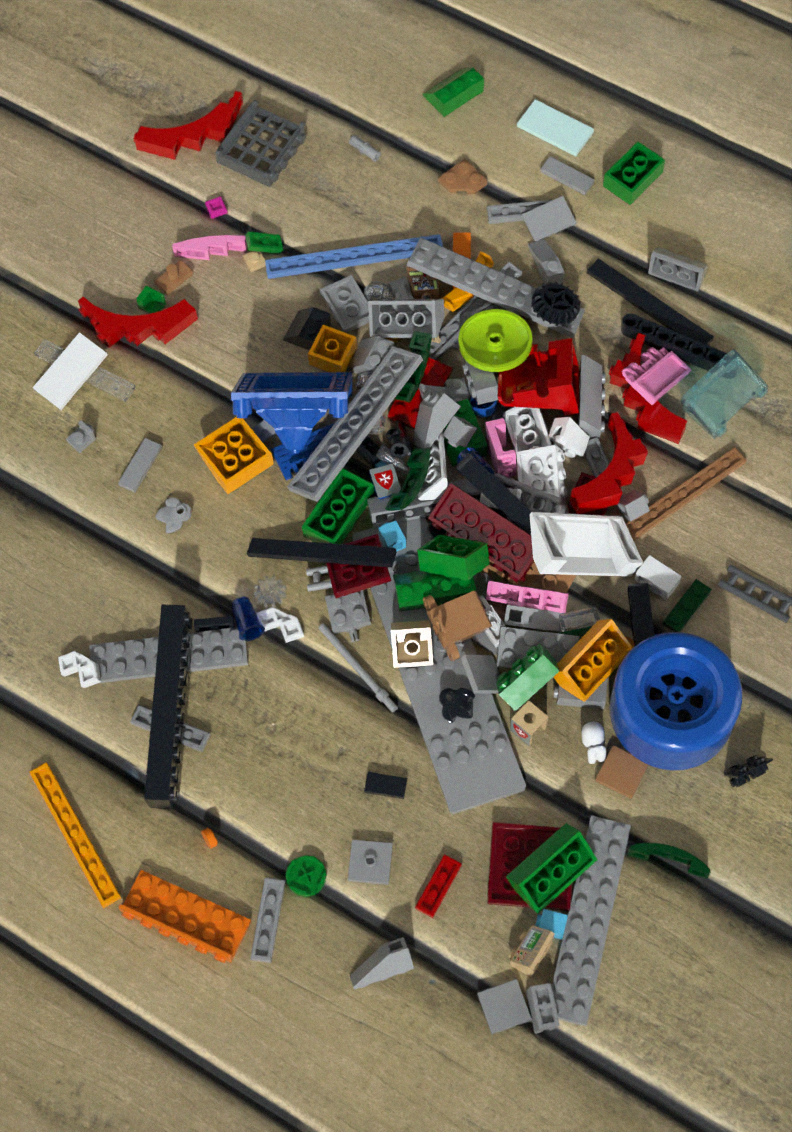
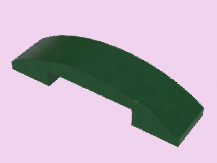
[394,331,432,403]
[385,448,430,511]
[628,843,711,879]

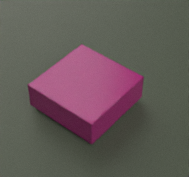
[205,196,227,219]

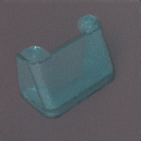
[681,349,768,439]

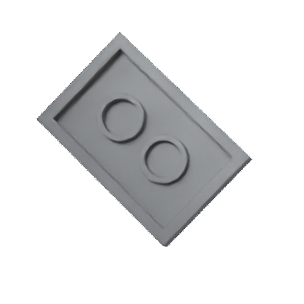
[320,275,369,333]

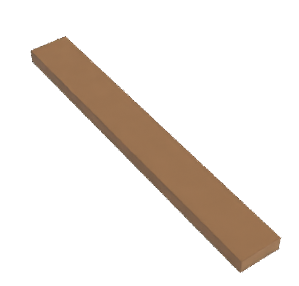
[625,447,747,541]

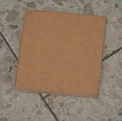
[595,745,648,799]

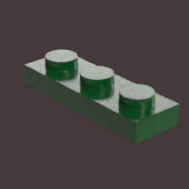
[662,579,712,632]

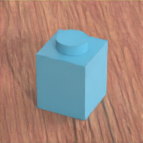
[379,520,406,551]
[535,909,568,940]

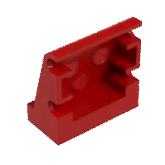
[497,338,579,415]

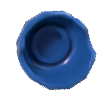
[469,398,497,418]

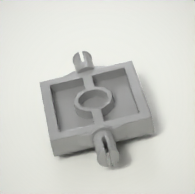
[325,590,371,642]

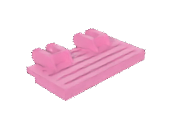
[622,347,692,405]

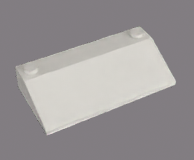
[530,512,643,576]

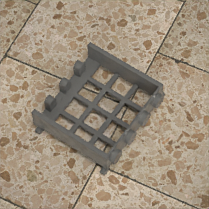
[215,100,306,187]

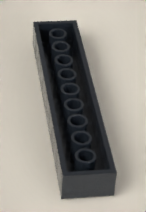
[144,604,193,809]

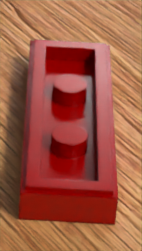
[415,854,462,918]

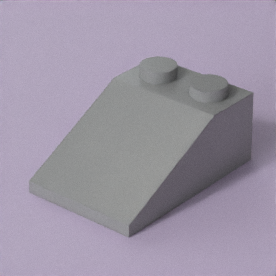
[412,389,461,448]

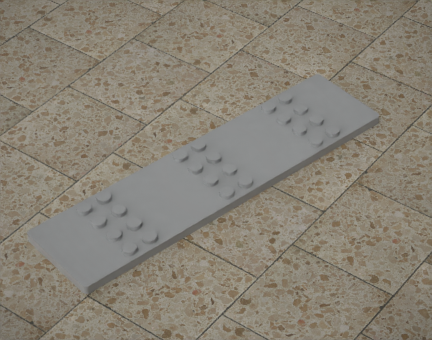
[352,517,526,814]

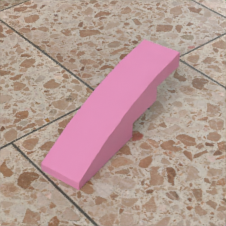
[172,235,247,260]
[486,581,568,613]

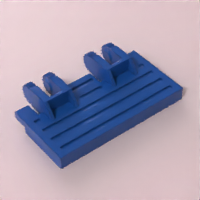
[271,423,348,481]

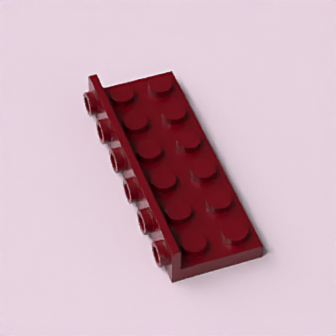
[428,483,534,582]

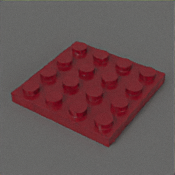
[487,822,572,911]

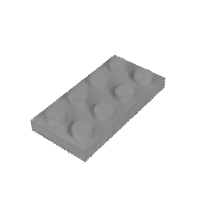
[496,627,579,668]

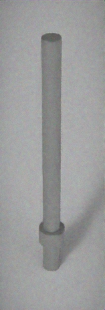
[318,623,398,713]

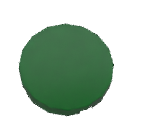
[286,855,327,897]

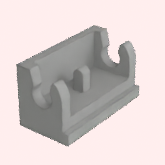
[526,983,560,1034]

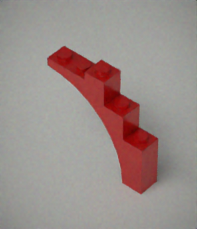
[78,297,198,348]
[608,333,687,444]
[570,412,648,514]

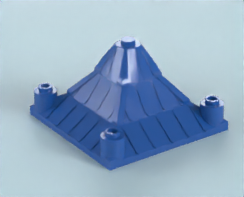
[231,372,353,453]

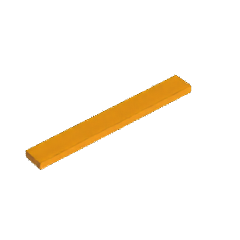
[29,762,121,908]

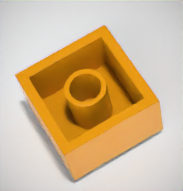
[308,325,357,372]

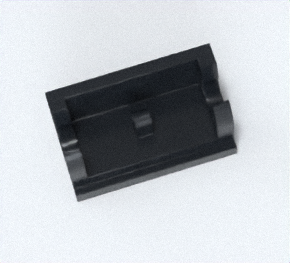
[356,435,387,469]

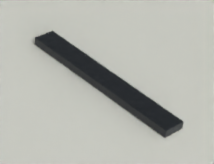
[587,258,714,345]
[247,538,397,568]

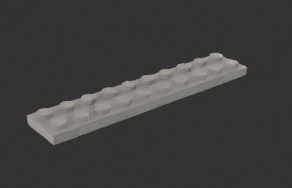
[407,237,585,338]
[287,346,423,502]
[552,815,631,1027]

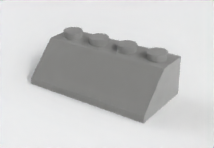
[368,299,444,338]
[578,355,606,439]

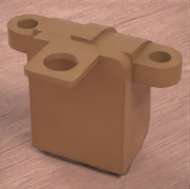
[423,591,492,661]

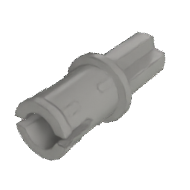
[349,135,381,162]

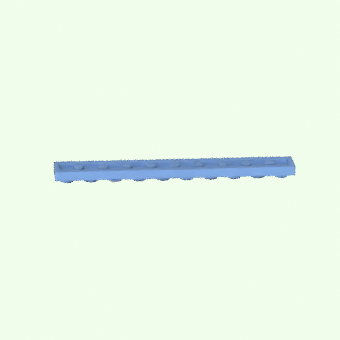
[265,234,443,279]

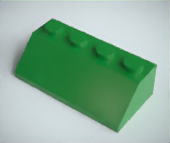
[393,571,476,612]
[506,823,598,914]

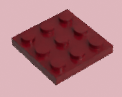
[326,534,391,598]

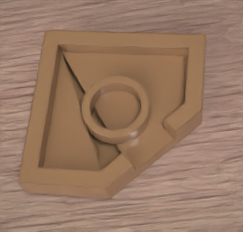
[438,159,487,194]

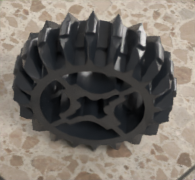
[531,281,581,327]

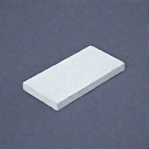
[33,332,108,410]

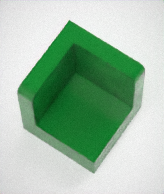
[136,286,166,314]

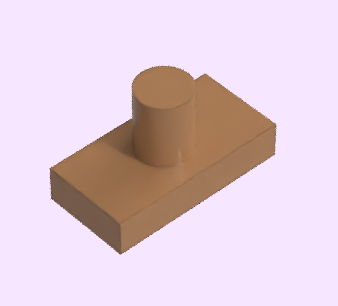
[154,260,193,295]

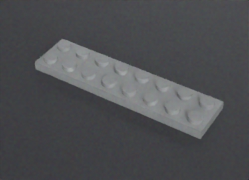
[89,626,248,684]

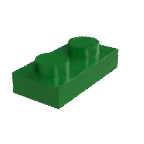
[245,232,283,254]

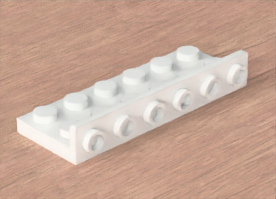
[516,445,569,514]

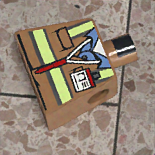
[407,267,441,299]

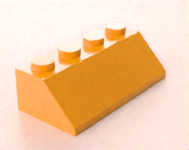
[553,619,633,701]

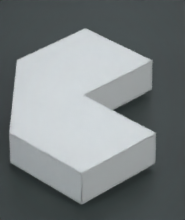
[255,607,304,643]
[58,651,101,688]

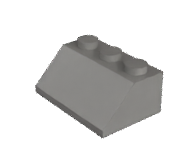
[648,247,708,291]

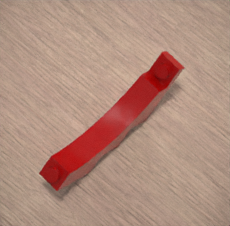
[133,91,243,160]

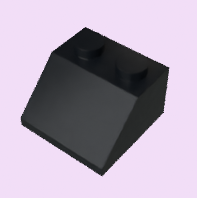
[283,307,331,350]

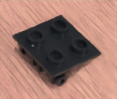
[724,755,773,788]

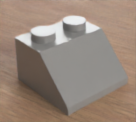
[347,336,395,378]

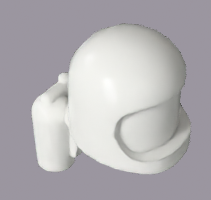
[582,721,606,764]

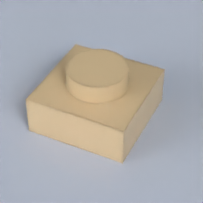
[242,251,266,272]

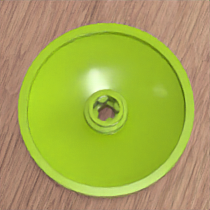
[458,309,532,372]

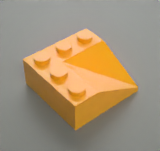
[194,417,274,494]

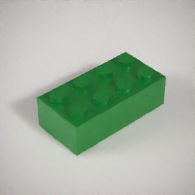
[302,468,375,544]

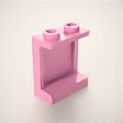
[485,418,516,478]

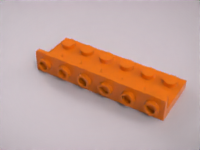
[118,870,252,963]

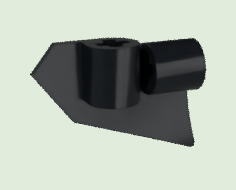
[385,420,413,458]

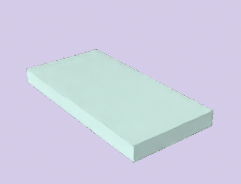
[517,99,594,156]

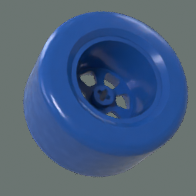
[609,632,742,770]

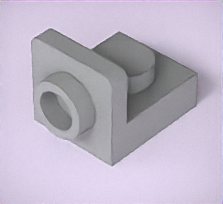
[66,420,96,454]

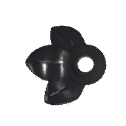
[439,688,475,724]

